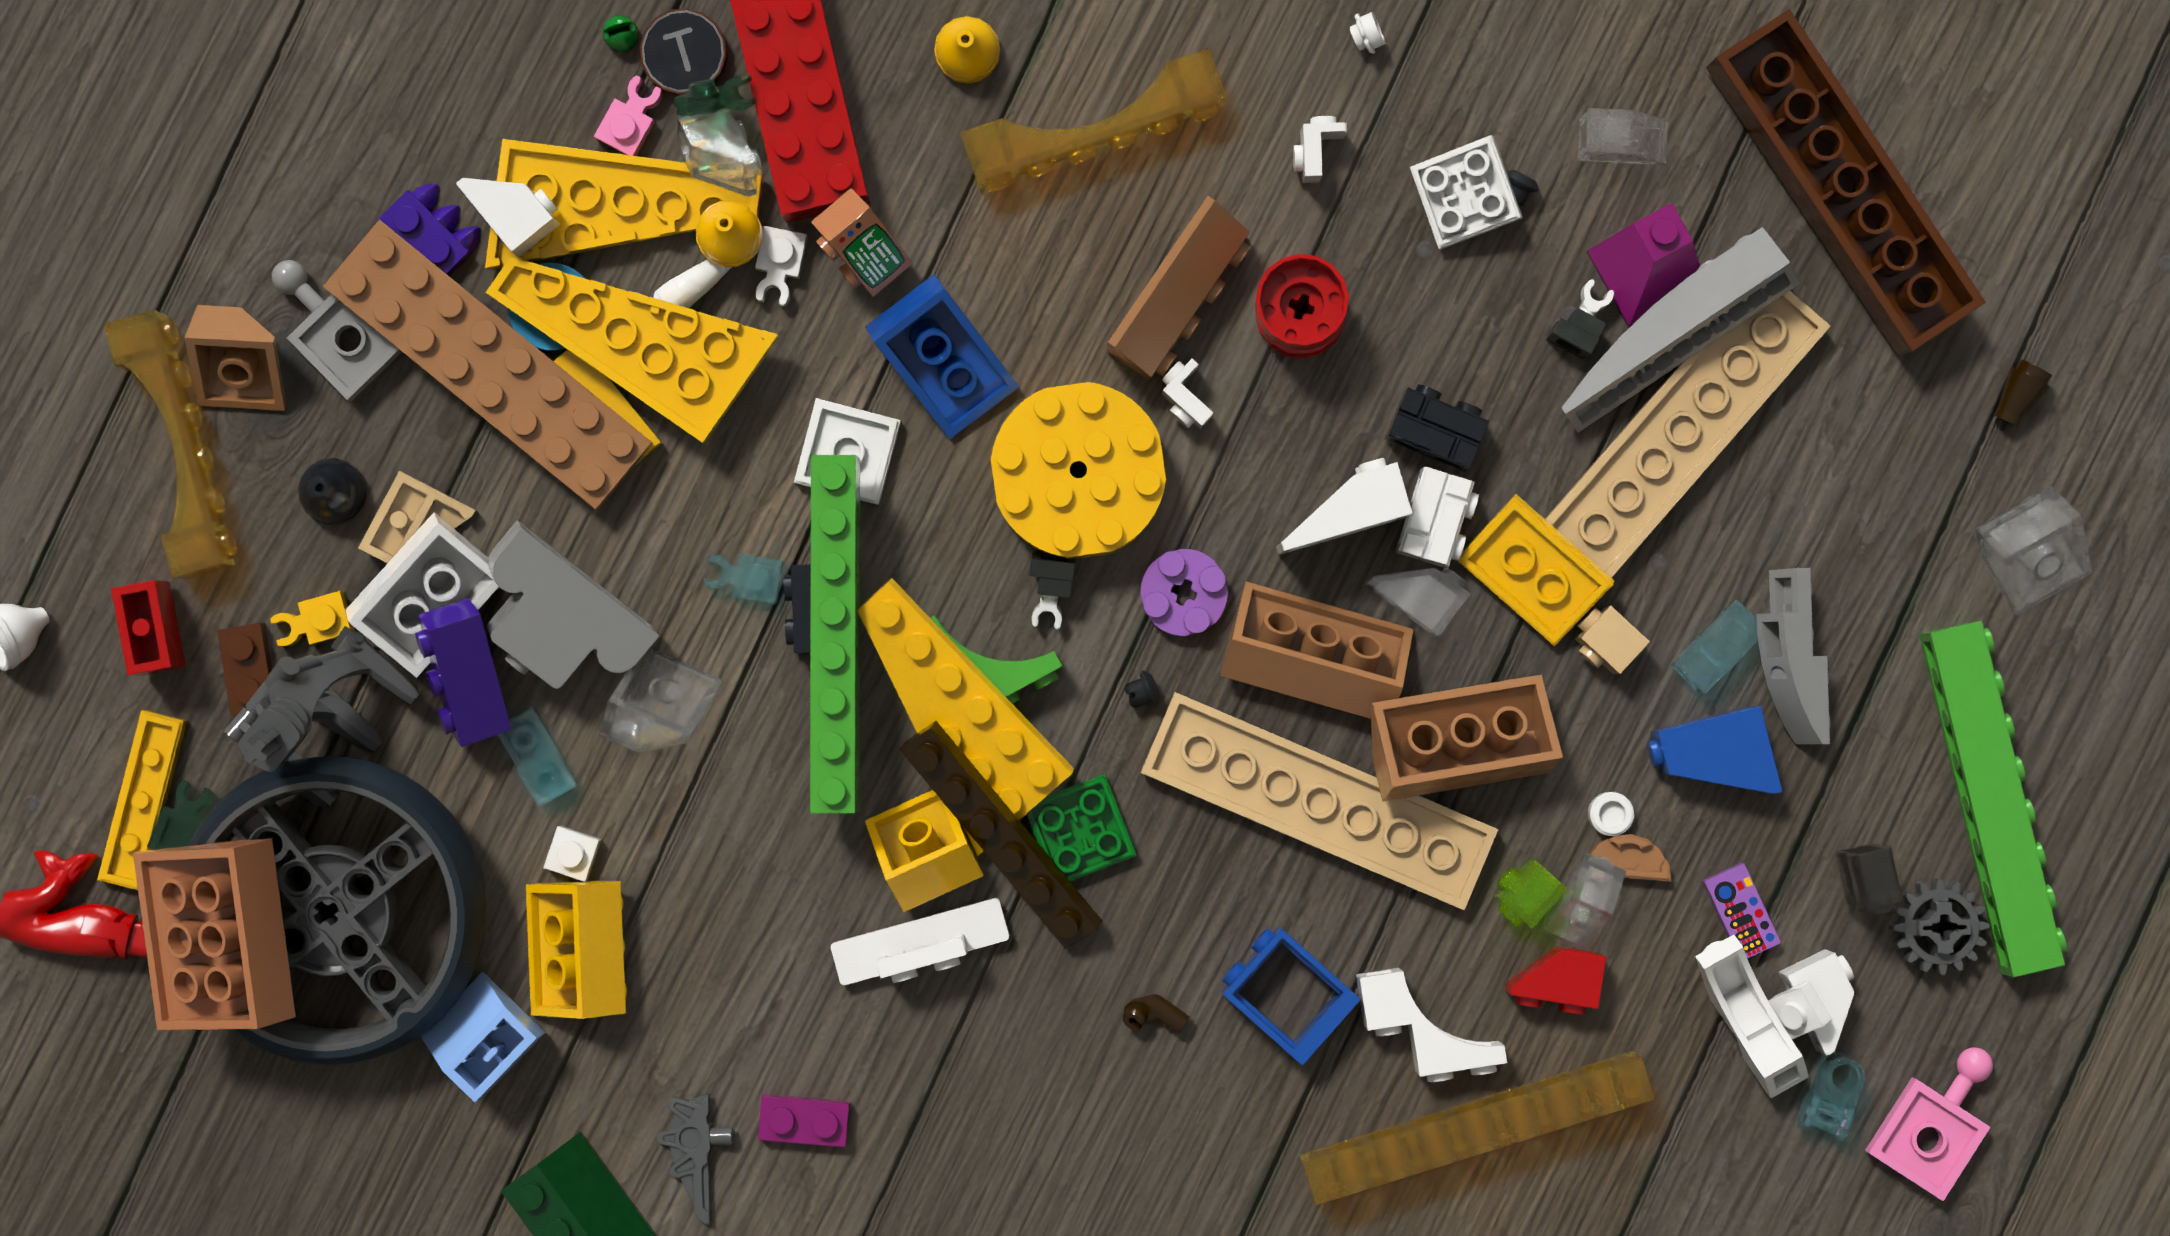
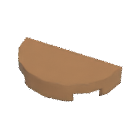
[1582,834,1671,882]

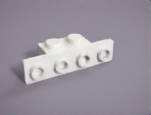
[831,898,1009,985]

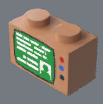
[811,188,913,297]

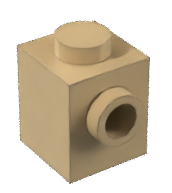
[1575,606,1650,674]

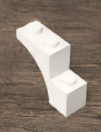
[1695,935,1809,1098]
[1356,968,1507,1082]

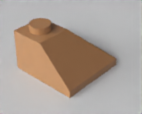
[184,305,287,411]

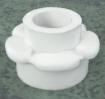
[1350,12,1386,54]

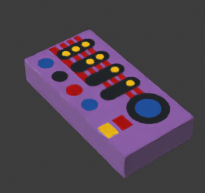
[1701,862,1781,958]

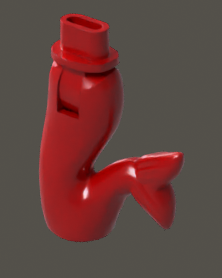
[0,850,147,960]

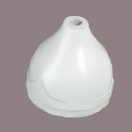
[0,604,50,671]

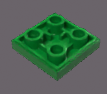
[1027,774,1136,881]

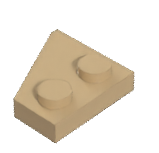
[358,471,476,564]

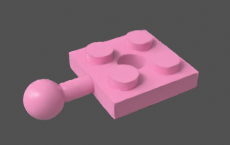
[1865,1047,1993,1201]

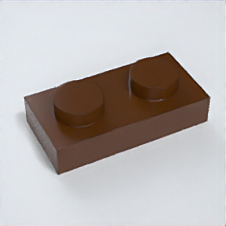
[217,623,272,716]

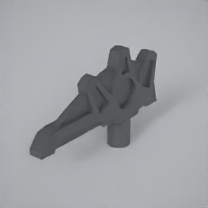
[657,1094,735,1224]

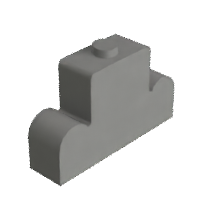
[487,520,659,689]

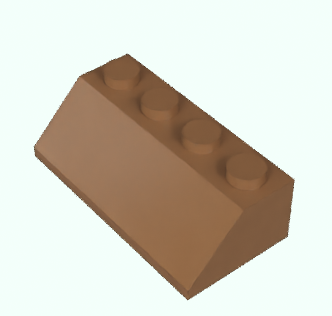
[1107,196,1251,381]
[1220,581,1413,719]
[1371,674,1563,802]

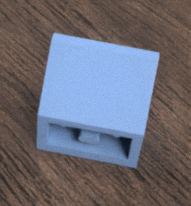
[421,972,546,1102]

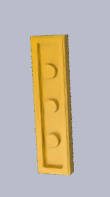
[97,710,188,890]

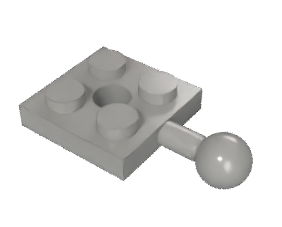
[272,260,402,402]

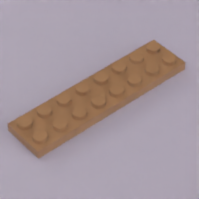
[323,219,653,511]

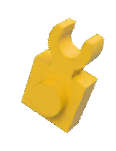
[270,591,355,646]

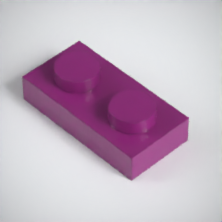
[758,1094,850,1147]

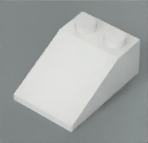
[1276,458,1412,555]

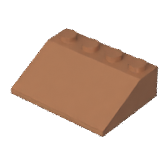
[133,839,296,1030]

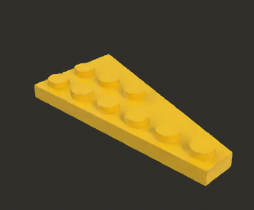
[485,139,764,271]
[485,257,780,444]
[857,578,1074,856]

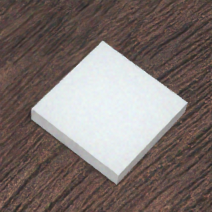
[794,398,901,505]

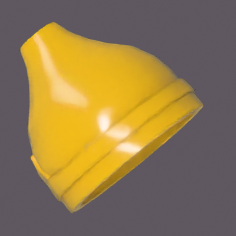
[934,16,1001,84]
[696,201,763,267]

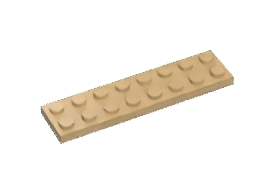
[1545,291,1831,578]
[1141,692,1499,910]

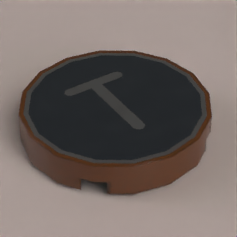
[640,8,728,97]

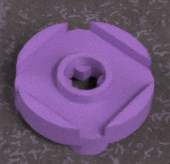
[1140,549,1228,636]

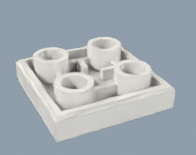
[1410,135,1523,249]

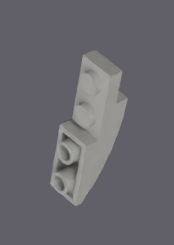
[1756,568,1831,744]

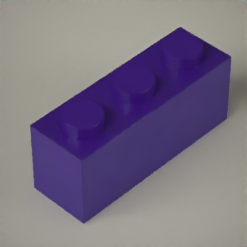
[415,598,512,747]

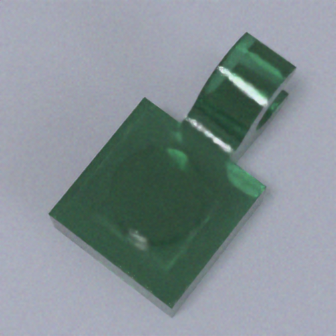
[674,74,756,115]

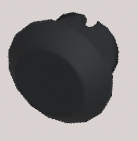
[1507,169,1539,207]
[1124,670,1161,708]

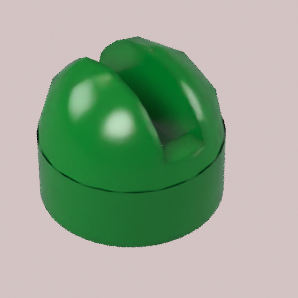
[603,15,639,52]

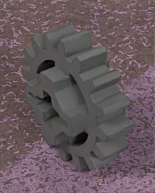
[1889,878,1990,975]

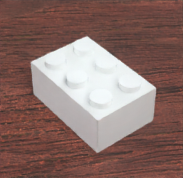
[346,512,499,678]

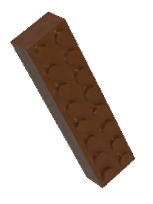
[1706,9,1986,357]

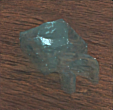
[703,553,784,604]

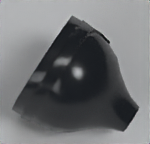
[298,458,366,525]

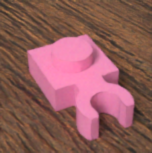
[594,75,663,156]

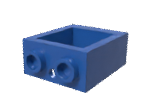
[1221,926,1361,1066]

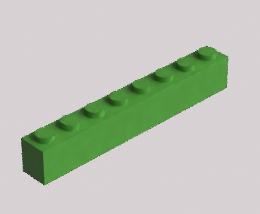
[810,455,860,813]
[1919,621,2067,977]

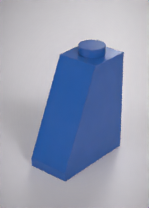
[1647,706,1783,794]

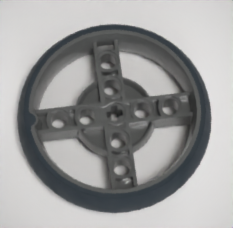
[188,756,486,1065]

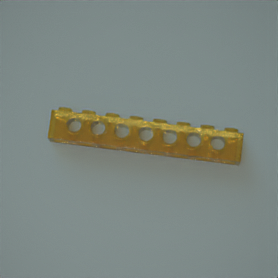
[1299,1051,1655,1205]

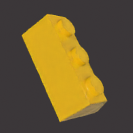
[526,881,627,1019]

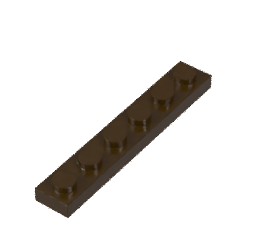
[899,721,1102,949]

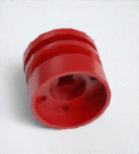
[1255,254,1349,359]

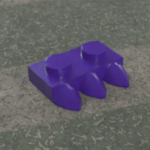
[377,184,481,276]

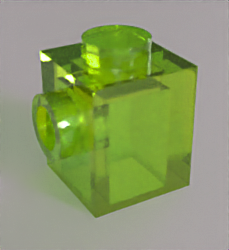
[1494,857,1568,928]

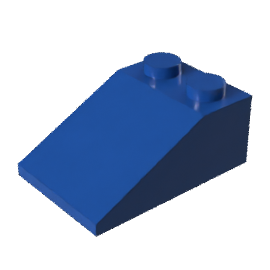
[865,274,1019,439]

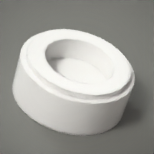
[1588,792,1634,836]

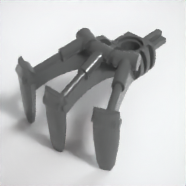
[223,626,419,809]

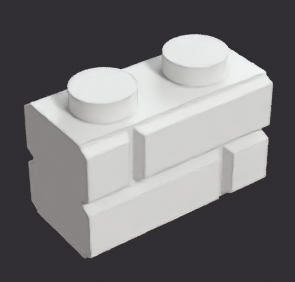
[1395,467,1479,567]

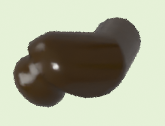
[1123,994,1190,1034]

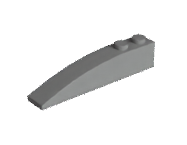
[1562,227,1800,433]

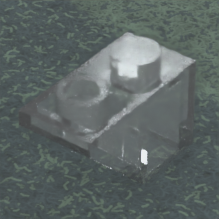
[677,104,762,197]

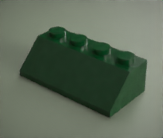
[501,1132,657,1236]

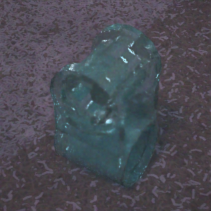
[1797,1051,1866,1142]

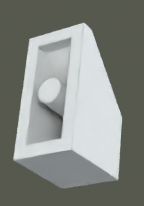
[456,178,560,258]
[1778,949,1855,1056]

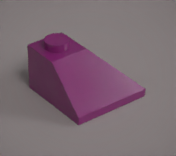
[1587,203,1700,327]

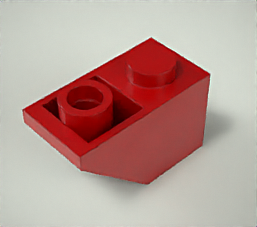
[1505,946,1606,1015]

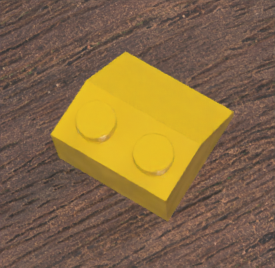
[865,790,984,912]

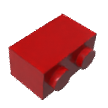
[111,580,186,676]

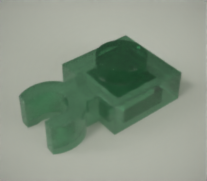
[147,780,213,850]

